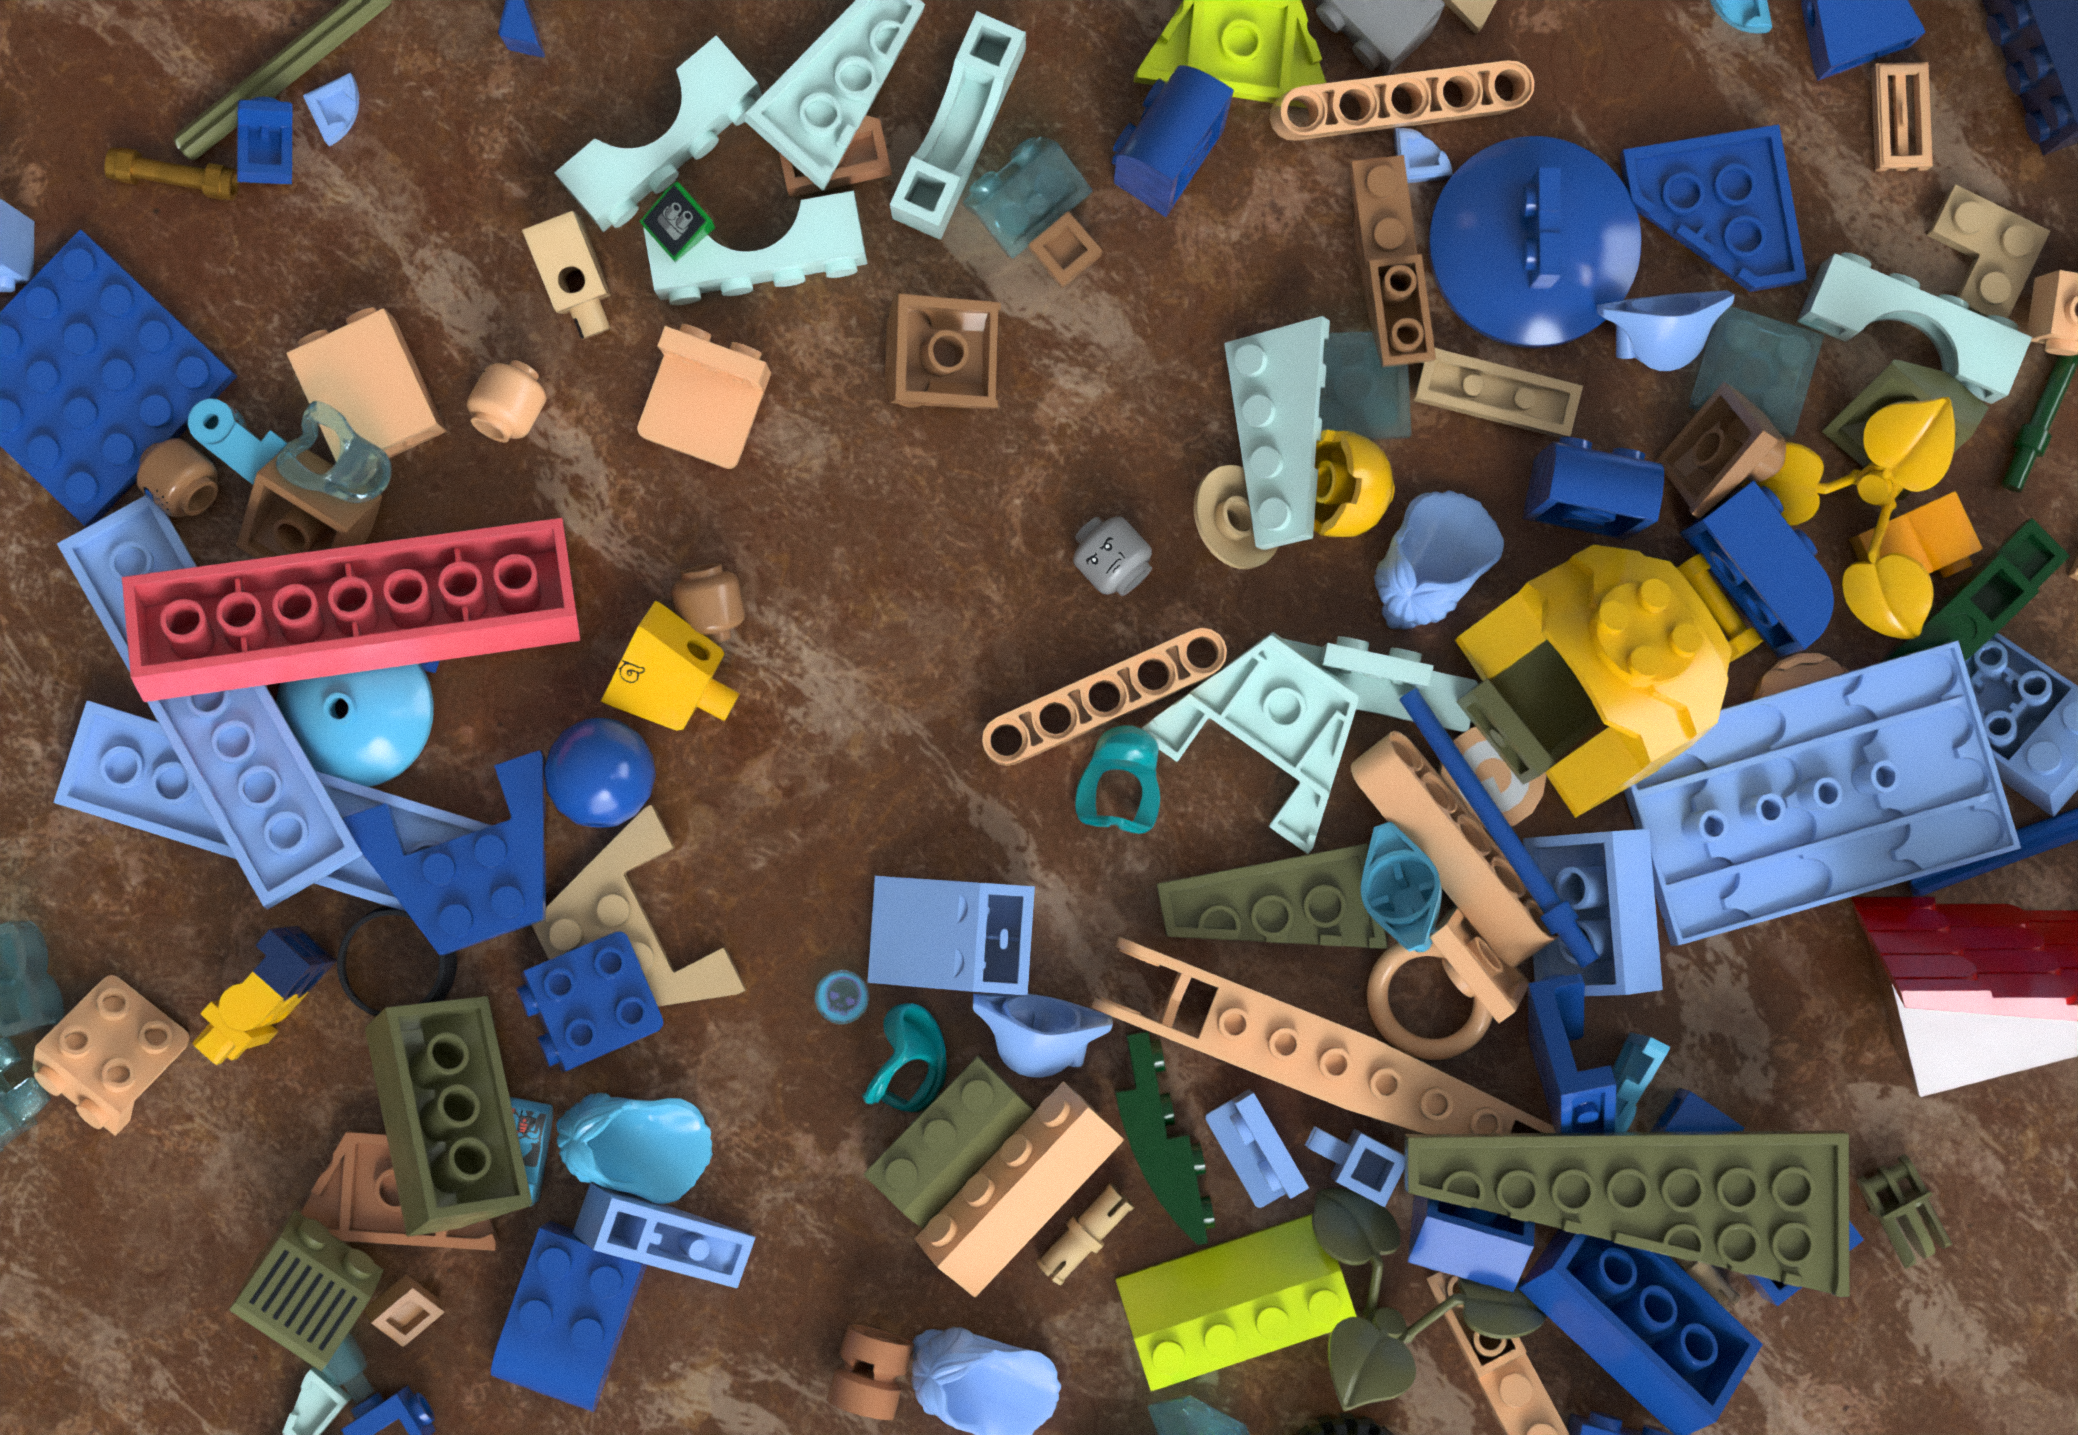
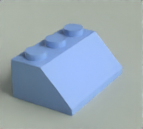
[1523,829,1663,996]

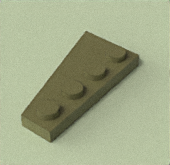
[1156,843,1388,949]

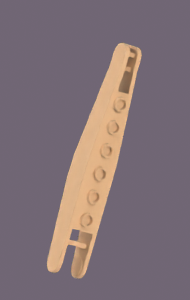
[1091,937,1556,1134]

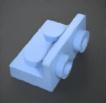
[1205,1089,1309,1208]

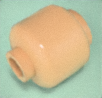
[467,360,547,443]

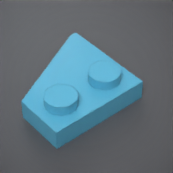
[1612,1032,1670,1132]

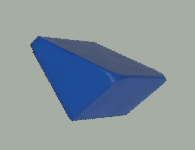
[498,0,545,58]

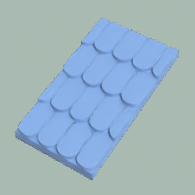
[1624,641,2021,946]

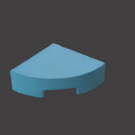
[1710,0,1773,34]

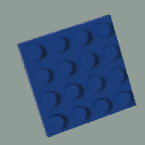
[0,229,238,527]

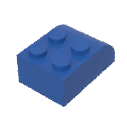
[1111,65,1234,217]
[1522,437,1664,540]
[1680,481,1834,658]
[491,1221,647,1412]

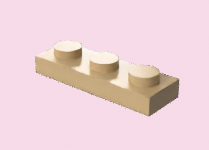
[1413,348,1583,438]

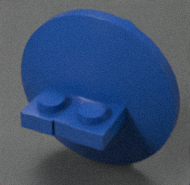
[1428,136,1642,348]

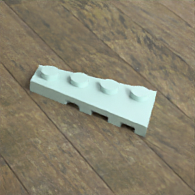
[744,0,925,191]
[1224,316,1330,550]

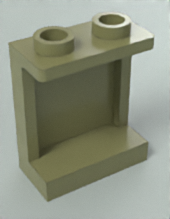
[1456,640,1602,785]

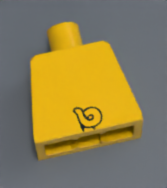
[601,600,740,731]

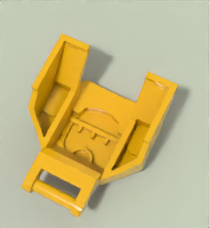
[1455,544,1763,818]

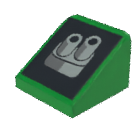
[639,181,715,263]

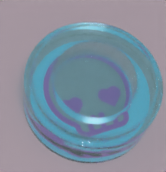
[815,970,870,1024]

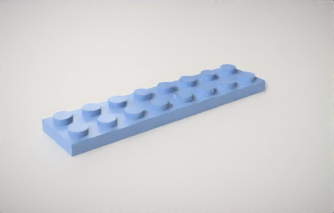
[57,495,363,910]
[53,701,492,911]

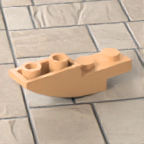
[1426,1272,1570,1435]

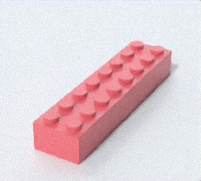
[122,518,580,702]

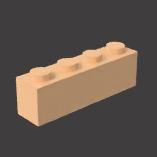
[914,1081,1124,1297]

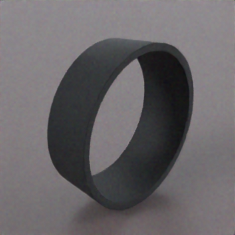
[337,906,457,1017]

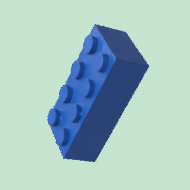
[1518,1228,1763,1435]

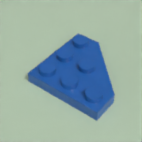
[1619,124,1807,292]

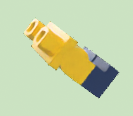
[192,925,337,1065]

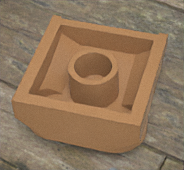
[885,293,1001,409]
[1656,381,1786,519]

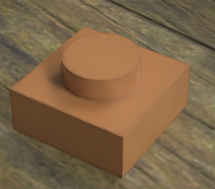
[1028,211,1103,289]
[365,1274,445,1347]

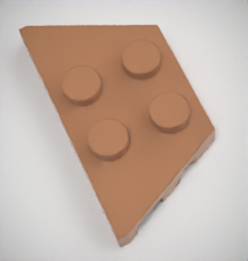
[301,1131,500,1251]

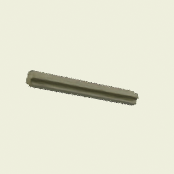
[173,0,392,160]

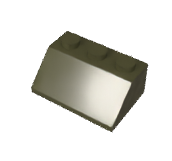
[863,1054,1036,1229]

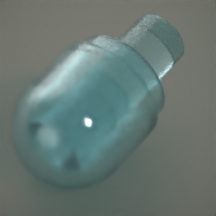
[322,1333,374,1403]

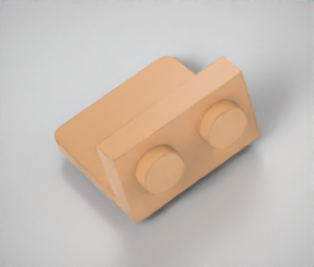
[637,324,771,469]
[32,975,190,1136]

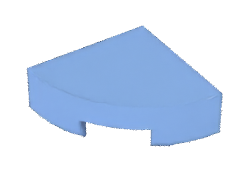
[303,73,359,147]
[1393,128,1453,183]

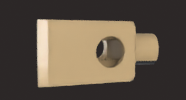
[522,211,611,340]

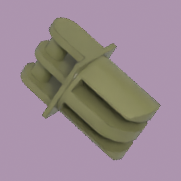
[1856,1154,1953,1269]

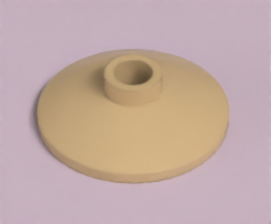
[1193,465,1278,569]

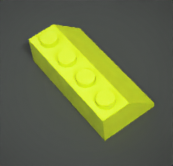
[1115,1213,1357,1391]

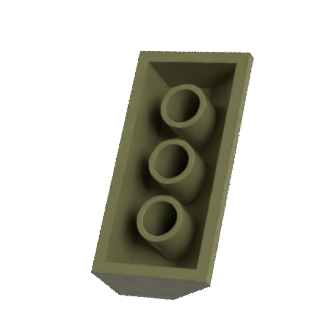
[365,996,532,1237]

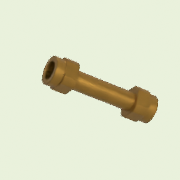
[104,147,239,201]

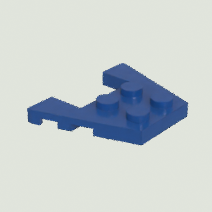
[342,750,546,956]

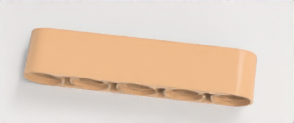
[1270,60,1534,141]
[982,628,1227,766]
[1351,731,1559,967]

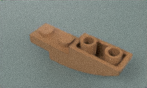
[1348,155,1436,367]

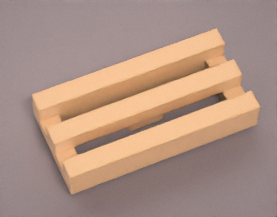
[1871,62,1933,172]

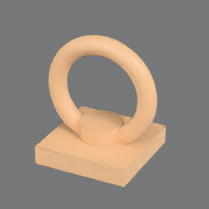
[1367,905,1530,1060]

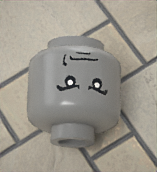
[1073,516,1152,596]

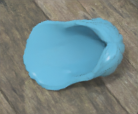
[556,1093,713,1204]

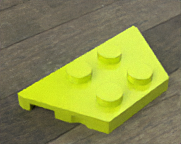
[1134,0,1327,108]

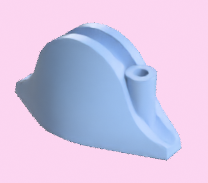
[1597,290,1735,371]
[973,993,1113,1078]

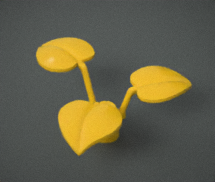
[1741,397,1956,639]

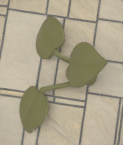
[1312,1188,1547,1411]

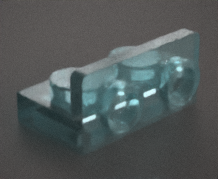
[962,136,1093,259]

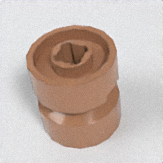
[826,1324,915,1420]

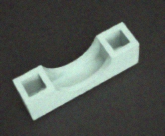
[890,11,1026,240]
[554,35,762,232]
[643,191,868,305]
[1797,252,2032,404]

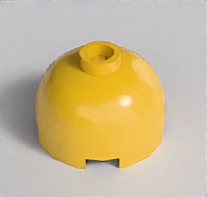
[1314,430,1395,537]

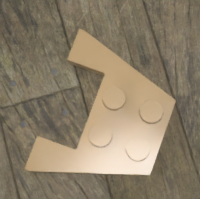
[532,805,747,1006]

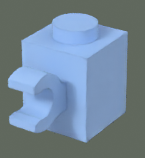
[1305,1126,1405,1207]

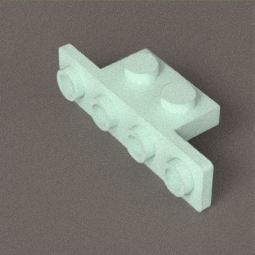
[1284,636,1478,732]

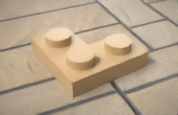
[1927,184,2050,319]

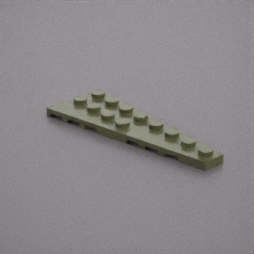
[1404,1130,1850,1297]

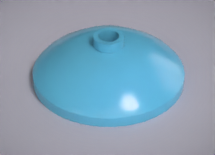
[276,663,434,787]

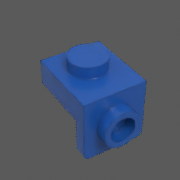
[237,96,293,184]
[341,1385,435,1435]

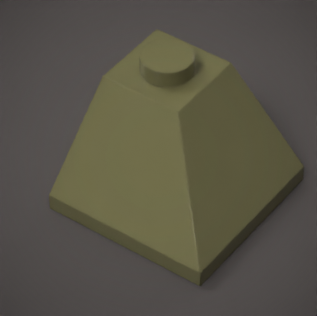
[1822,359,1989,501]

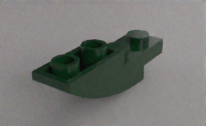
[1878,518,2070,663]
[1114,1030,1215,1245]

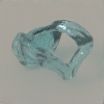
[276,401,392,503]

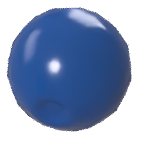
[544,718,656,828]

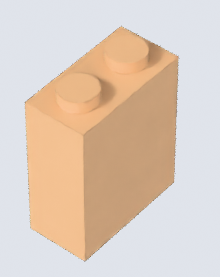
[286,307,447,476]

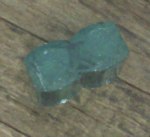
[0,921,64,1037]

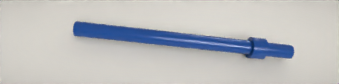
[1399,688,1599,969]

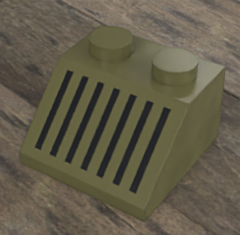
[229,1210,384,1371]

